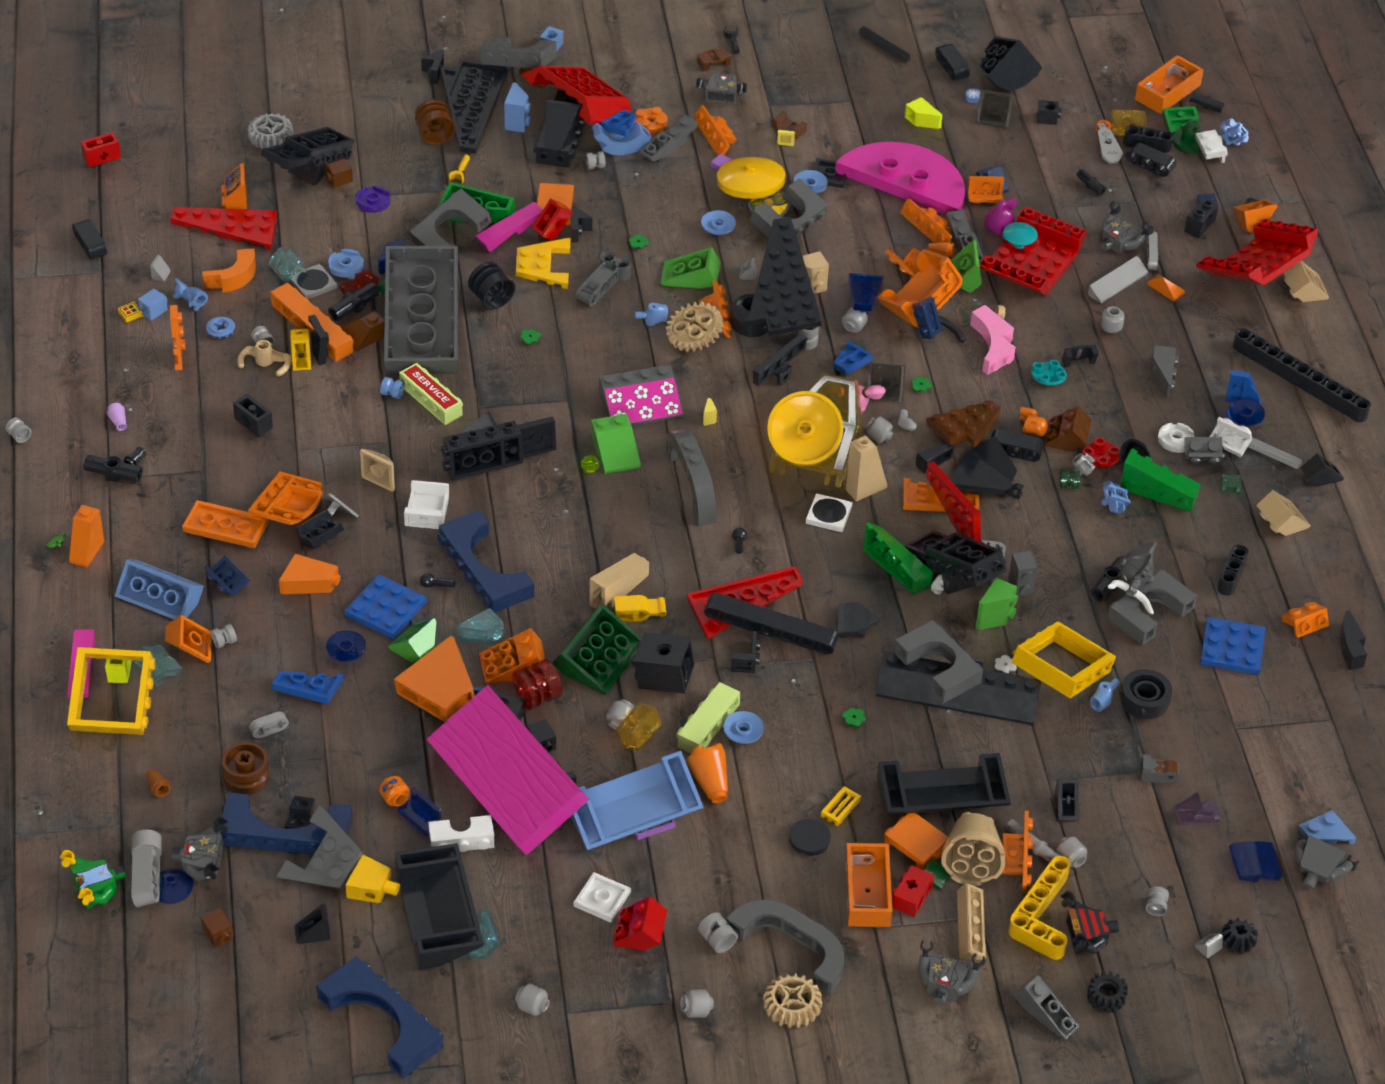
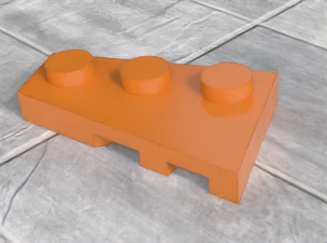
[170,305,186,370]

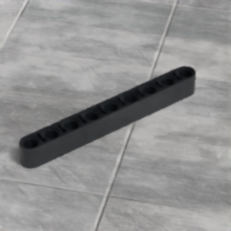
[1233,328,1371,422]

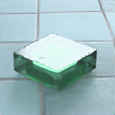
[1221,474,1241,493]

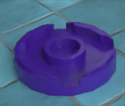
[356,186,390,213]

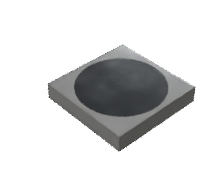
[289,264,337,300]

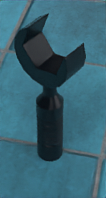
[724,26,740,54]

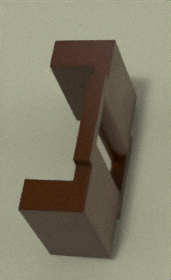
[697,48,731,72]
[773,111,807,139]

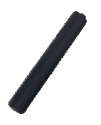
[859,26,911,62]

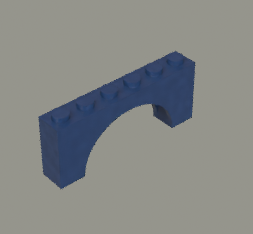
[437,510,534,613]
[220,792,353,856]
[316,956,443,1079]

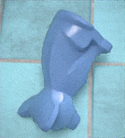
[173,278,208,311]

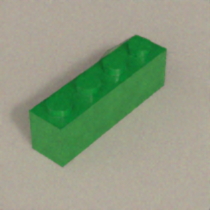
[863,522,933,595]

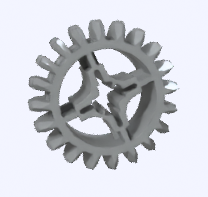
[247,112,293,150]

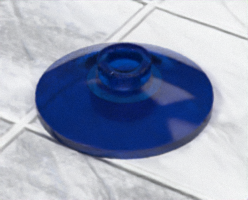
[1228,399,1265,426]
[326,630,366,662]
[159,868,193,904]

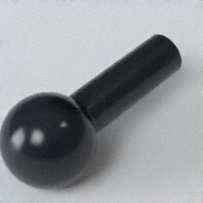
[732,528,747,554]
[420,573,456,588]

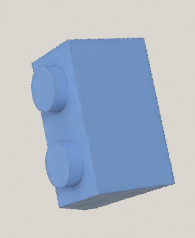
[504,83,531,133]

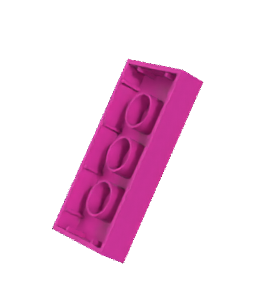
[427,685,589,855]

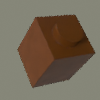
[325,159,353,188]

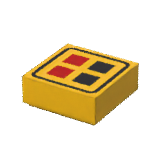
[118,301,143,322]

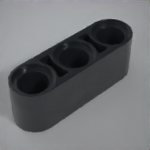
[935,44,970,80]
[1123,125,1174,153]
[1126,142,1177,177]
[72,219,108,260]
[991,429,1044,462]
[1217,544,1249,596]

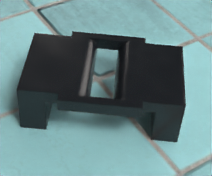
[1062,345,1099,368]

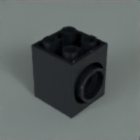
[632,632,695,694]

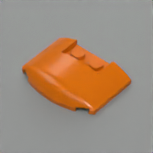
[248,471,322,525]

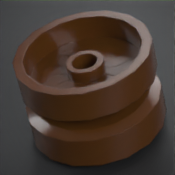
[222,742,269,795]

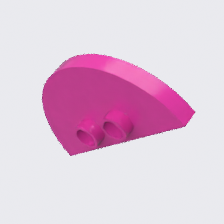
[835,142,965,215]

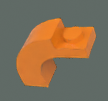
[202,249,256,293]

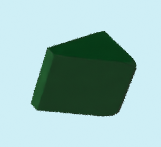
[924,859,950,890]

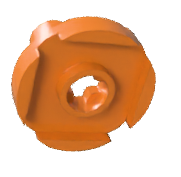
[634,107,668,135]

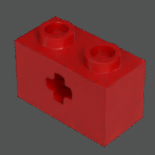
[81,132,121,167]
[532,198,573,241]
[891,865,934,917]

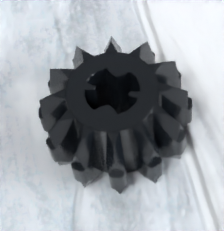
[1222,917,1258,954]

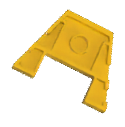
[516,238,570,289]

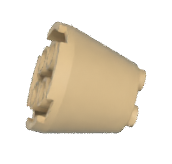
[942,812,1005,886]

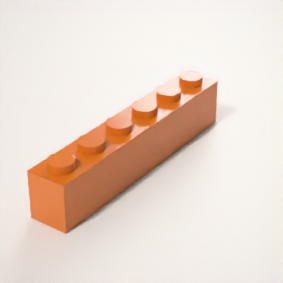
[270,283,354,362]

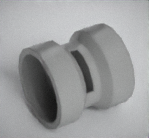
[586,151,605,170]
[251,326,275,347]
[5,417,32,443]
[211,624,237,649]
[1145,886,1169,916]

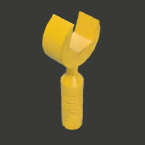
[449,155,470,184]

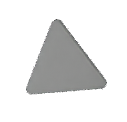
[326,493,359,518]

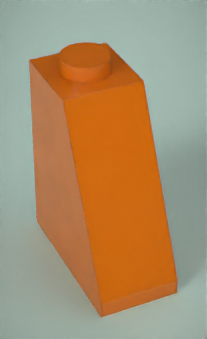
[69,505,105,568]
[279,554,341,595]

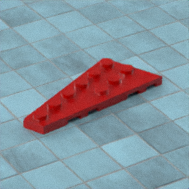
[170,207,277,250]
[926,462,981,542]
[687,566,803,640]

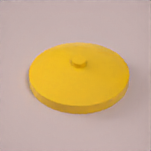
[717,157,785,199]
[767,391,843,466]

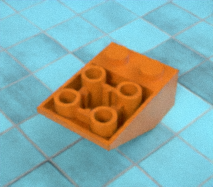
[479,628,549,684]

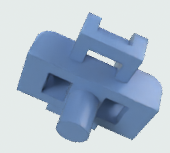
[1219,118,1249,146]
[1101,481,1131,514]

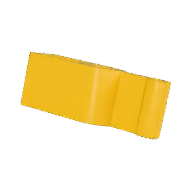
[614,595,667,622]

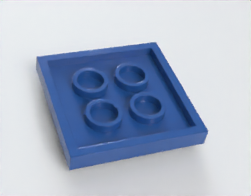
[345,574,427,639]
[1200,617,1266,675]

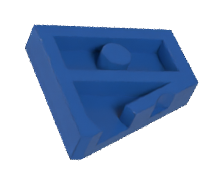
[601,110,636,137]
[834,341,873,376]
[1225,370,1261,407]

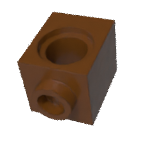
[201,908,234,947]

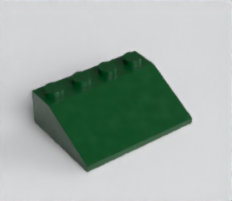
[551,603,642,695]

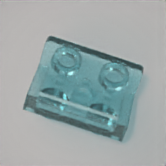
[267,247,307,283]
[135,645,183,686]
[468,909,501,959]

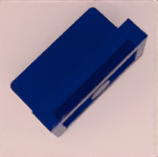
[398,787,441,837]

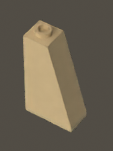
[846,435,887,502]
[590,553,649,610]

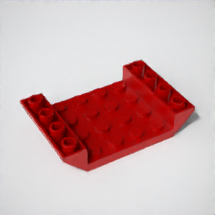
[522,66,632,125]
[979,206,1087,295]
[1196,219,1318,285]

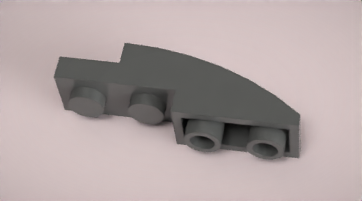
[639,114,698,161]
[946,210,984,262]

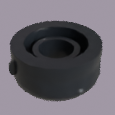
[730,293,768,337]
[1120,669,1173,720]

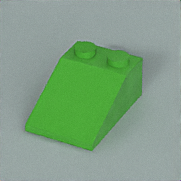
[660,247,721,289]
[591,414,641,474]

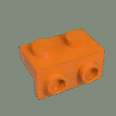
[967,176,1004,204]
[1281,602,1329,638]

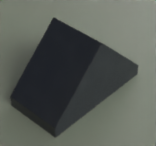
[1054,779,1079,821]
[294,903,330,944]

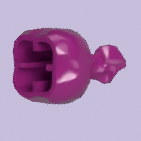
[984,197,1017,236]

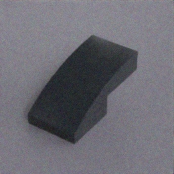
[285,796,315,829]

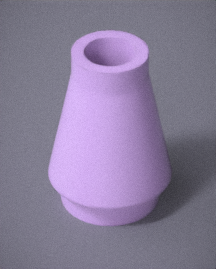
[107,403,127,431]

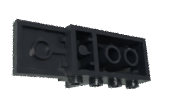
[533,90,586,168]
[261,127,354,186]
[441,412,557,480]
[904,530,1007,594]

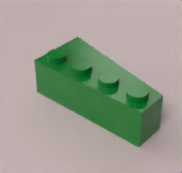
[437,182,516,224]
[1120,448,1201,512]

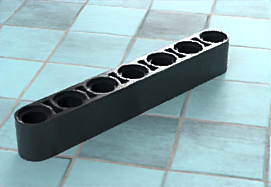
[704,593,839,655]

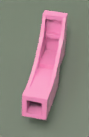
[970,305,1016,375]

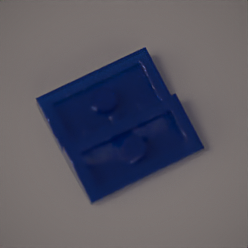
[1229,841,1283,883]

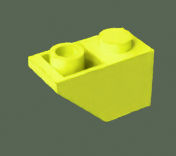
[905,97,942,129]
[105,659,132,683]

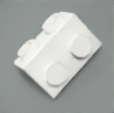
[1196,130,1228,163]
[1210,417,1252,457]

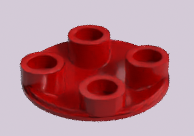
[1083,437,1120,468]

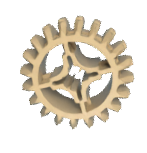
[763,973,822,1029]

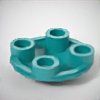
[1003,222,1038,249]
[1031,360,1067,385]

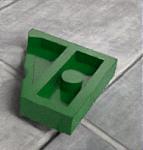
[1162,106,1199,135]

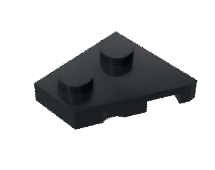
[308,315,329,365]

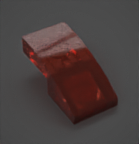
[339,270,380,294]

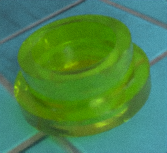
[581,455,600,472]

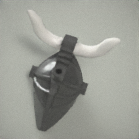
[1107,541,1157,614]

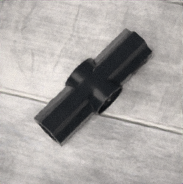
[328,282,379,321]
[83,455,143,482]
[1090,555,1125,602]

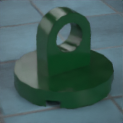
[1173,120,1202,154]

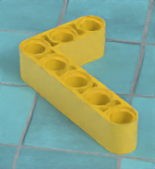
[1008,856,1070,960]

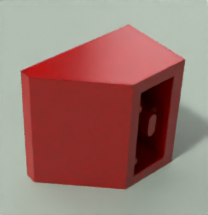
[612,896,667,951]

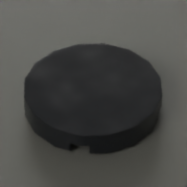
[789,819,831,856]

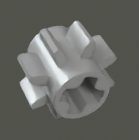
[1072,453,1095,476]

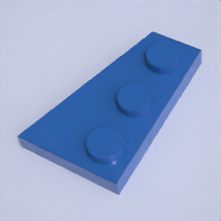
[272,671,343,704]

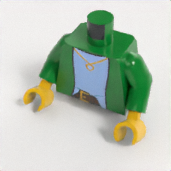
[60,850,125,909]

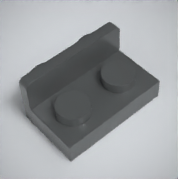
[1184,437,1225,463]

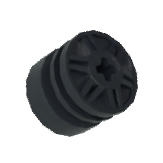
[468,262,515,309]

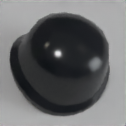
[1119,439,1150,467]

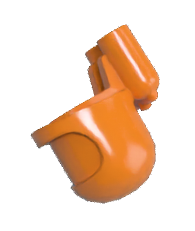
[1020,407,1048,437]

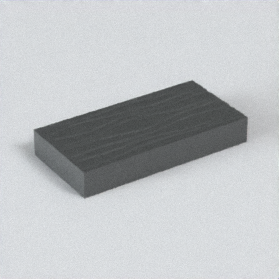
[384,246,458,374]

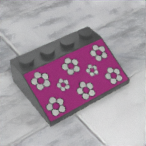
[599,365,684,426]

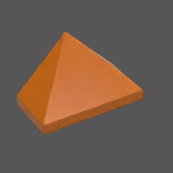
[1147,274,1185,301]

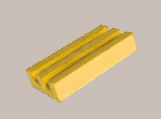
[821,786,861,827]

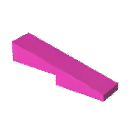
[476,202,543,253]
[67,629,95,698]

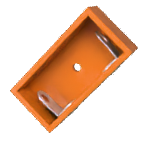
[1135,55,1204,114]
[845,843,892,927]

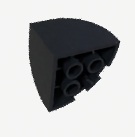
[980,36,1043,90]

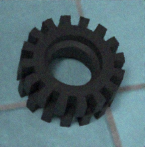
[1087,971,1128,1013]

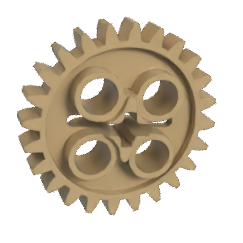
[666,301,724,352]

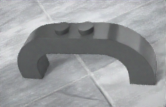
[666,429,717,526]
[726,900,844,996]

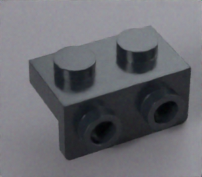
[296,510,344,548]

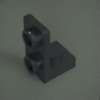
[731,631,761,673]

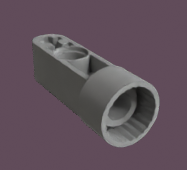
[131,830,162,908]

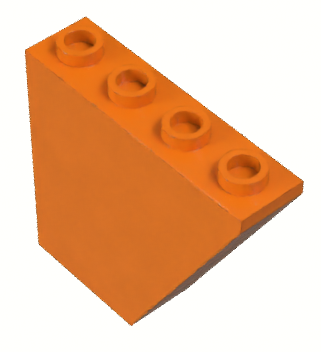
[394,636,475,723]

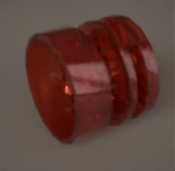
[512,659,563,710]

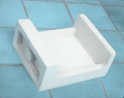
[404,480,449,529]

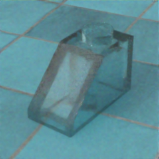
[457,608,504,644]

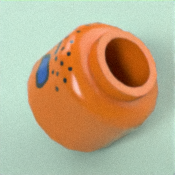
[379,776,410,807]

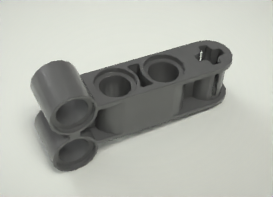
[575,251,631,307]

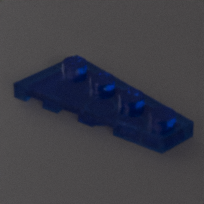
[848,273,884,313]

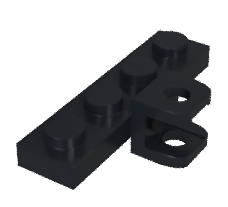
[753,334,807,386]

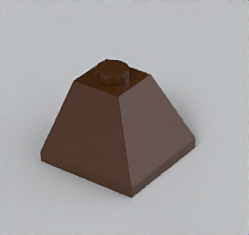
[341,311,385,351]

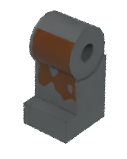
[1140,754,1179,783]

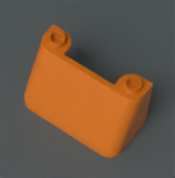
[877,249,962,328]

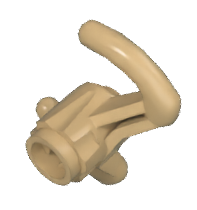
[237,340,292,377]

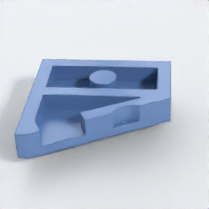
[1298,810,1356,844]

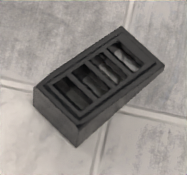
[915,444,954,474]

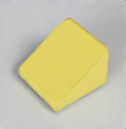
[777,130,795,146]
[703,398,717,426]

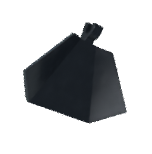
[949,436,1024,499]

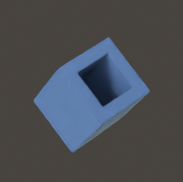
[138,289,168,321]

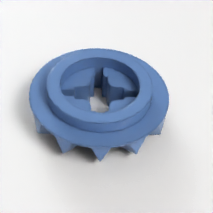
[206,317,235,339]

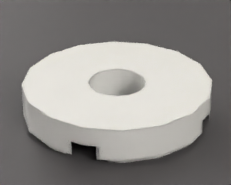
[1158,423,1194,453]

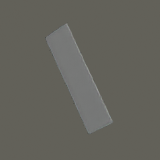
[1088,256,1148,304]

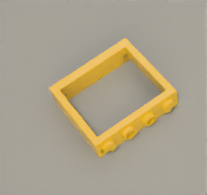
[1012,621,1116,699]
[67,647,156,735]

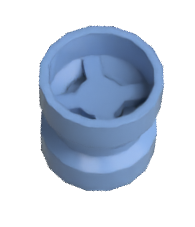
[380,377,405,399]

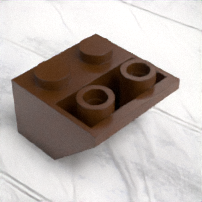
[1044,406,1092,452]

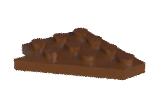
[926,400,1001,447]

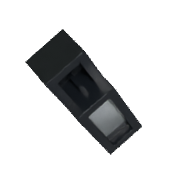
[1340,610,1367,670]

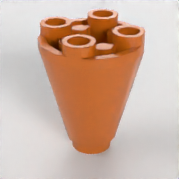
[686,743,728,803]

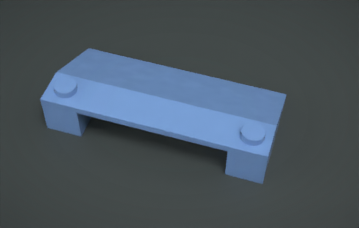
[571,751,704,851]

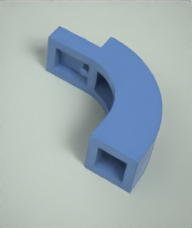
[592,122,652,155]

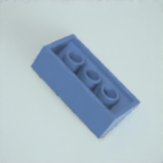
[115,559,204,619]

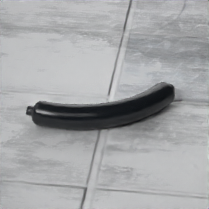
[938,315,965,343]

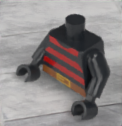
[1061,891,1119,954]

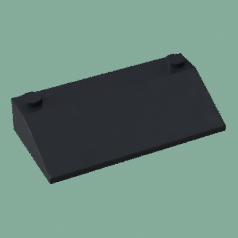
[877,753,1011,815]
[395,843,484,970]

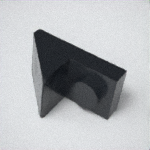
[421,50,444,84]
[571,206,592,242]

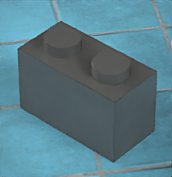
[1008,551,1038,596]

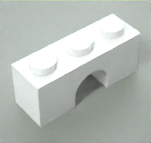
[428,815,494,852]

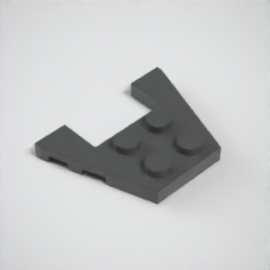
[277,805,363,890]

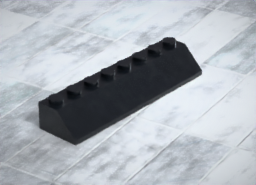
[876,651,1042,725]

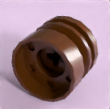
[415,99,455,145]

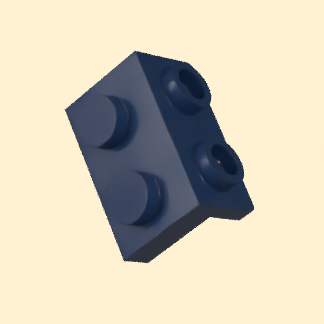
[913,297,943,339]
[204,555,250,597]

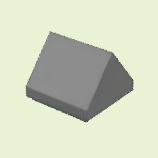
[739,258,756,281]
[1194,934,1223,958]

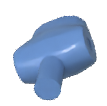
[634,303,668,326]
[1090,678,1120,712]

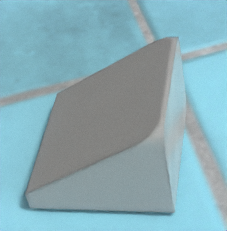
[150,255,171,282]

